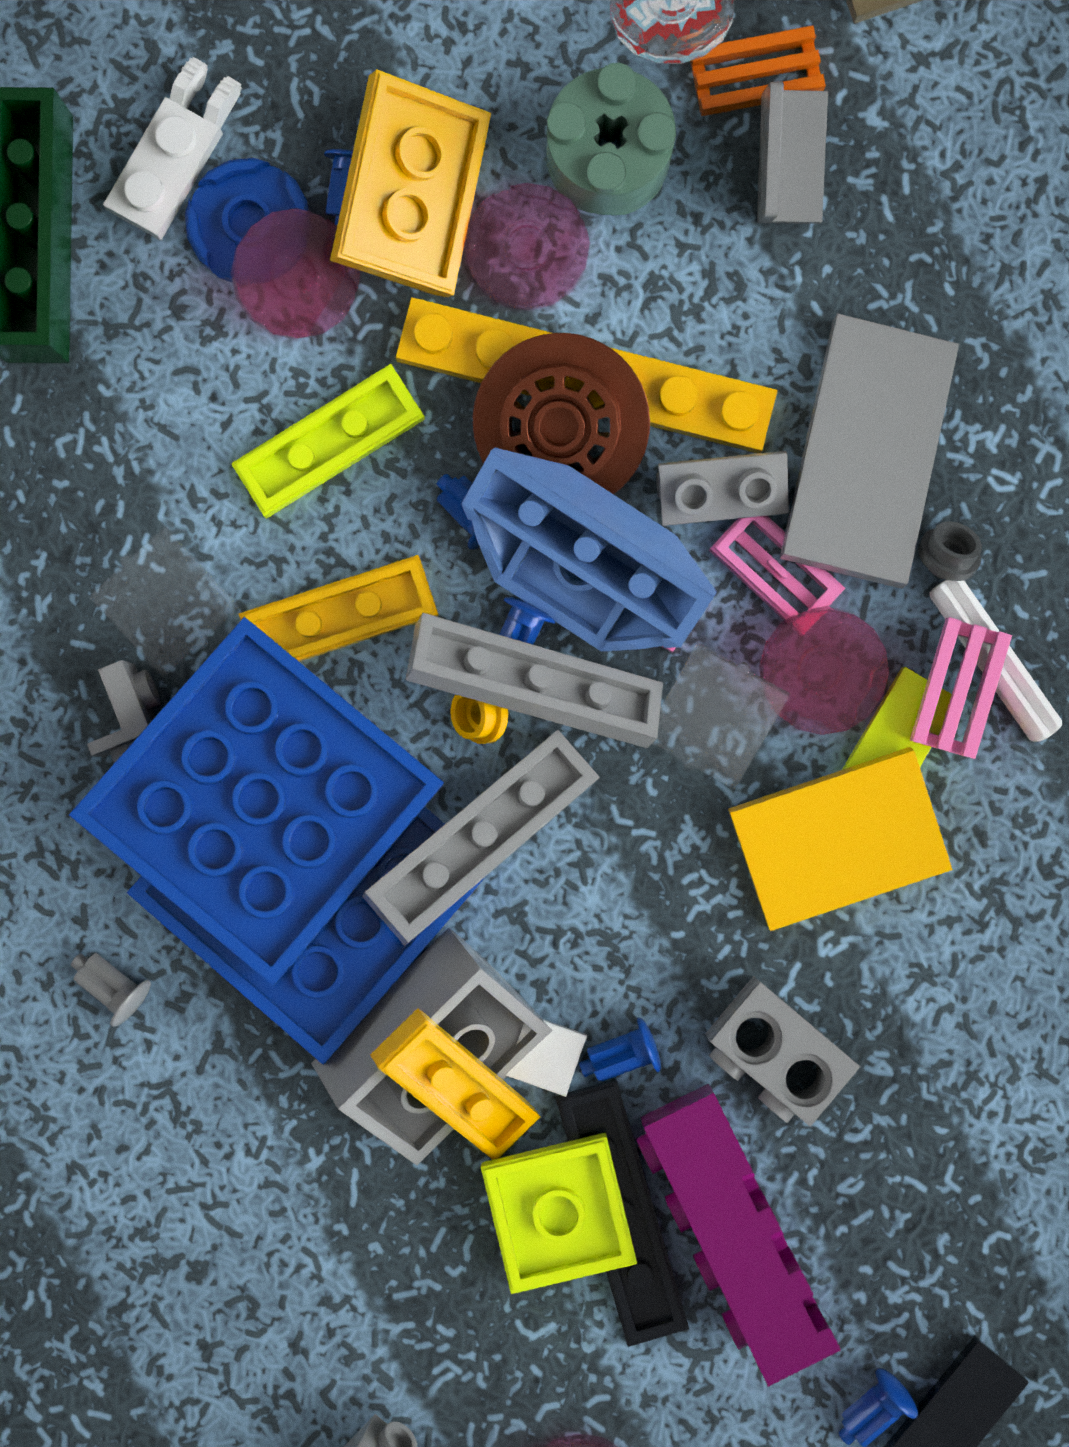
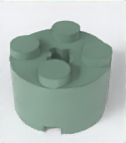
[546,63,676,216]

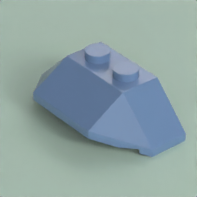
[461,448,717,651]

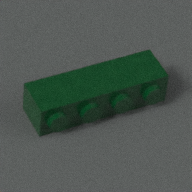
[0,87,73,363]

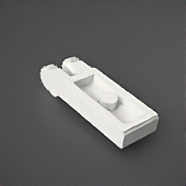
[103,57,242,241]

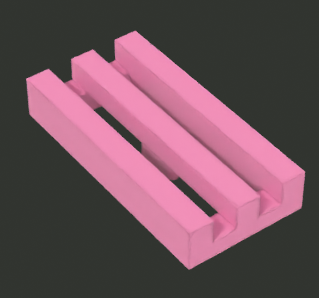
[709,516,845,636]
[910,617,1012,759]

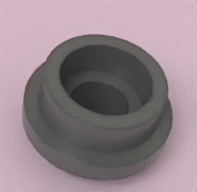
[918,521,982,581]

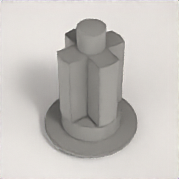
[71,953,151,1027]

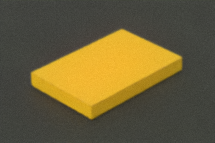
[330,69,491,297]
[728,747,953,931]

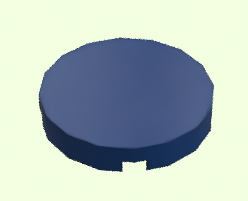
[185,158,311,286]

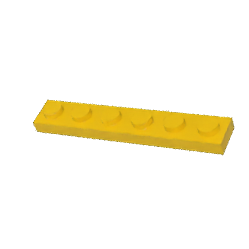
[396,297,778,454]

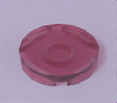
[464,183,590,311]
[231,208,360,340]
[759,606,889,735]

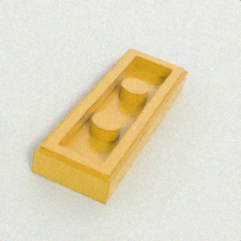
[239,555,439,662]
[370,1008,541,1160]

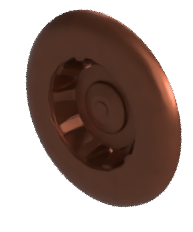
[473,333,650,494]

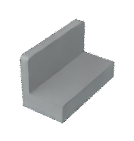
[757,82,828,224]

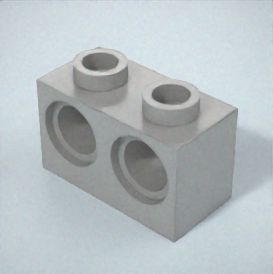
[705,976,860,1127]

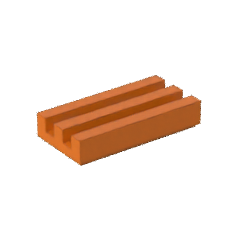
[689,25,826,116]

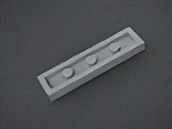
[405,613,663,748]
[362,730,600,946]

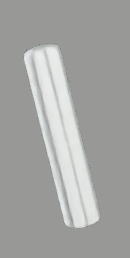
[930,579,1062,742]

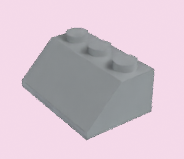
[311,928,553,1165]

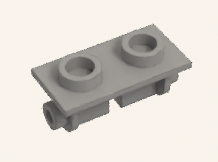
[656,451,789,526]

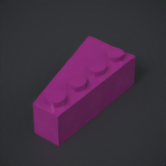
[636,1084,841,1387]

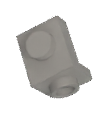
[87,660,161,763]

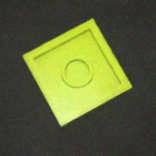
[481,1133,637,1294]

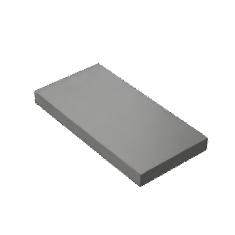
[779,313,959,589]

